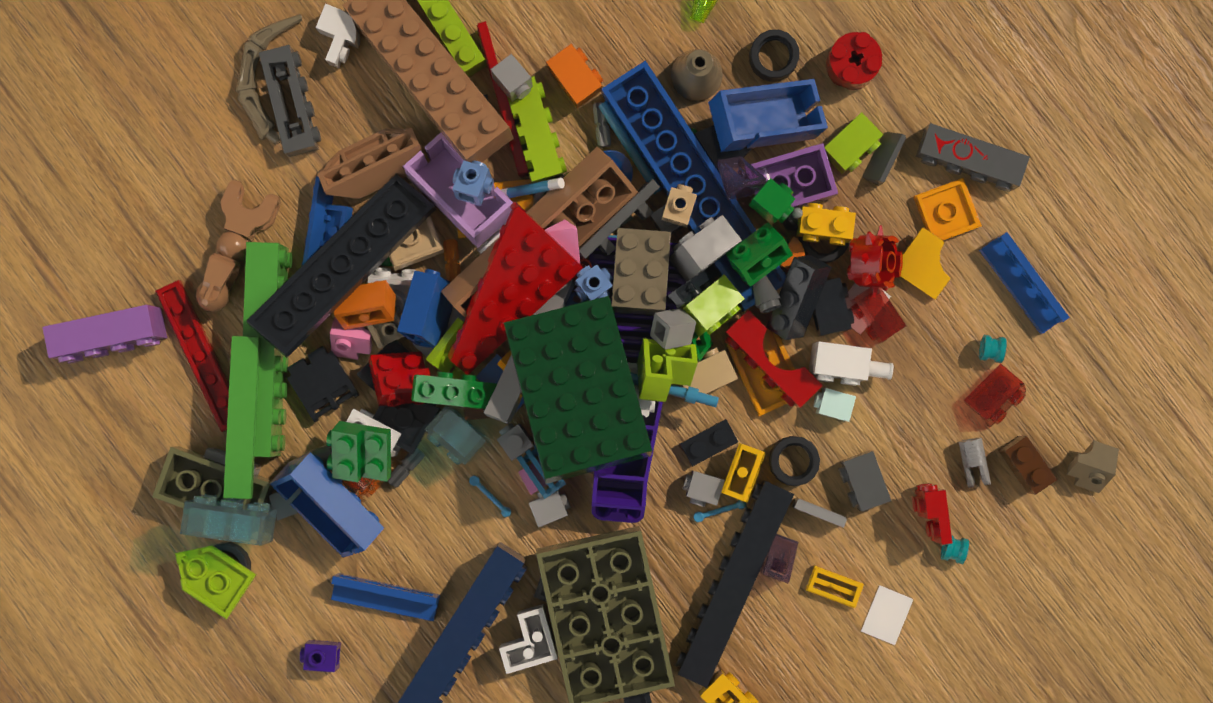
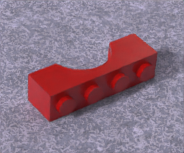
[724,310,823,408]

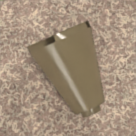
[671,49,723,101]

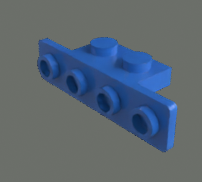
[301,176,353,267]

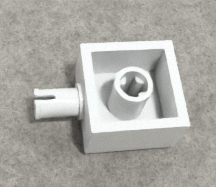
[809,342,894,386]

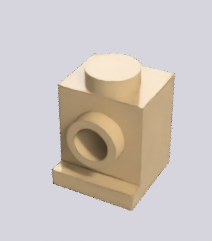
[662,184,697,228]

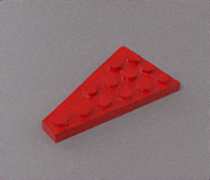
[448,202,583,375]

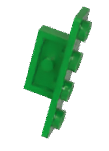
[411,372,497,409]

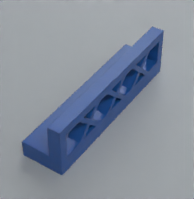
[979,232,1070,334]
[331,573,440,622]

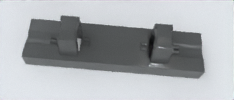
[579,179,660,260]

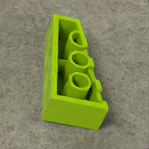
[508,76,567,183]

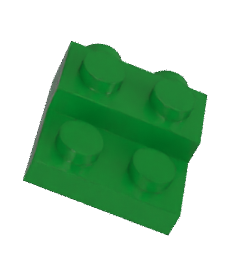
[326,421,391,483]

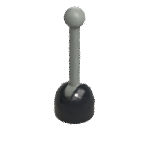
[783,208,803,231]

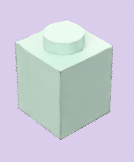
[813,388,856,422]

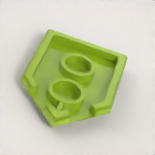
[175,545,257,619]

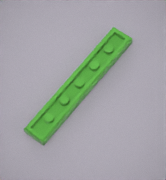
[223,336,261,499]

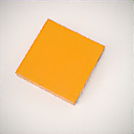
[913,178,982,241]

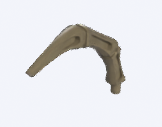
[236,14,302,145]

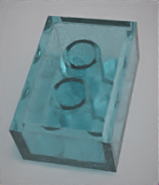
[180,494,277,546]

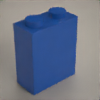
[397,269,453,349]

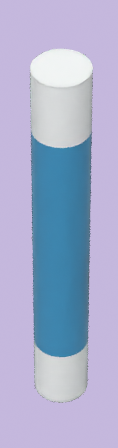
[500,178,565,198]

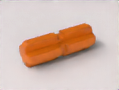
[443,239,460,282]

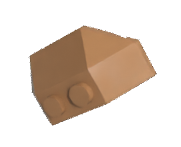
[318,128,421,199]

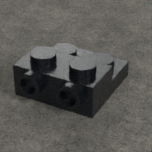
[373,403,441,454]

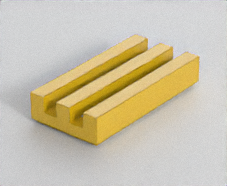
[805,565,864,608]

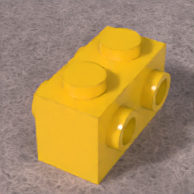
[796,203,856,246]

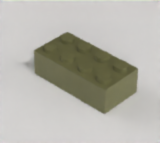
[152,446,274,533]

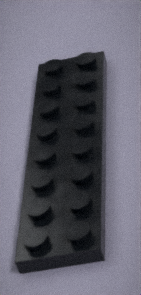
[247,174,436,358]

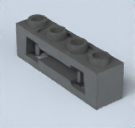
[259,45,321,157]

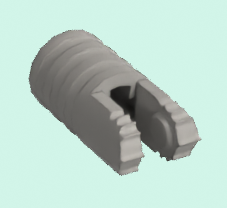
[959,437,991,488]

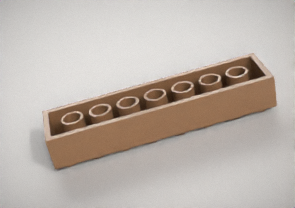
[342,0,514,162]
[441,147,638,318]

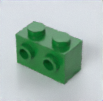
[749,178,795,225]
[725,222,793,287]

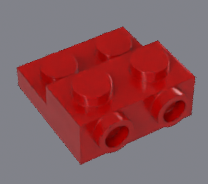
[369,351,431,407]
[912,483,952,545]

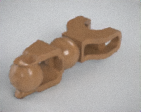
[196,180,281,312]

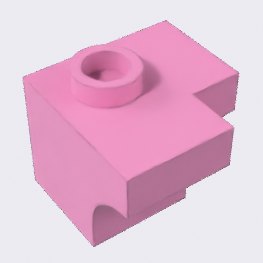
[330,317,372,360]

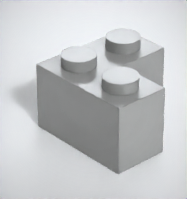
[669,215,742,282]

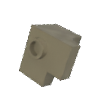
[1067,440,1119,493]

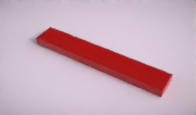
[476,21,529,178]
[155,280,229,432]

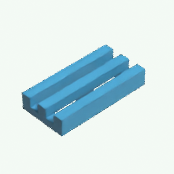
[517,445,566,499]

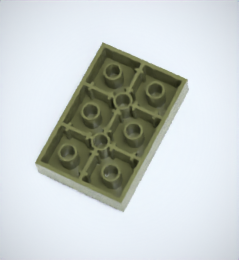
[536,526,675,703]

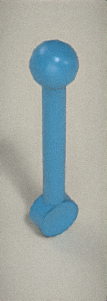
[469,476,511,517]
[694,500,747,522]

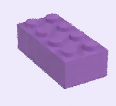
[42,305,167,364]

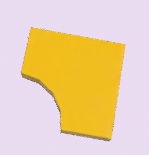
[901,227,951,300]

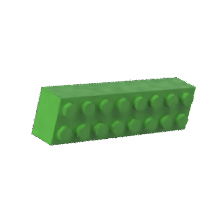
[243,242,292,457]

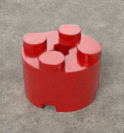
[826,32,882,90]

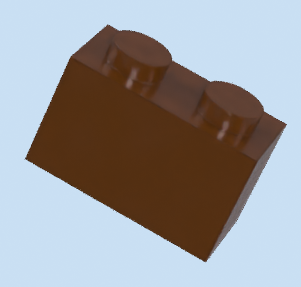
[998,436,1057,495]

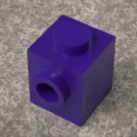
[300,640,341,672]

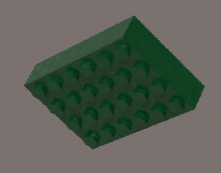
[504,296,652,484]

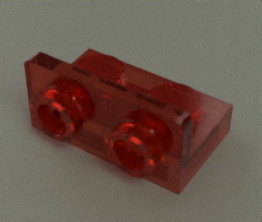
[850,288,906,344]
[964,363,1026,428]

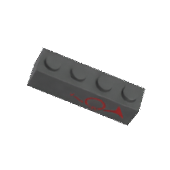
[915,123,1030,192]

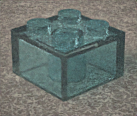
[425,405,489,465]

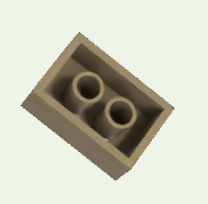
[612,228,671,316]

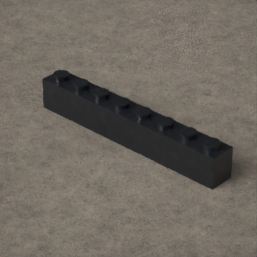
[675,480,794,688]

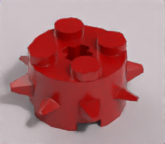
[847,225,903,298]

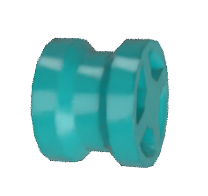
[979,334,1007,363]
[941,535,969,565]

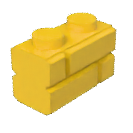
[721,443,766,503]

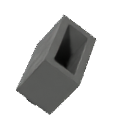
[838,450,891,512]

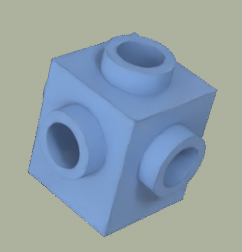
[452,160,494,206]
[574,265,613,302]

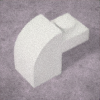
[316,3,360,68]

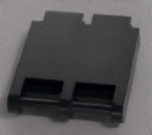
[287,346,360,423]

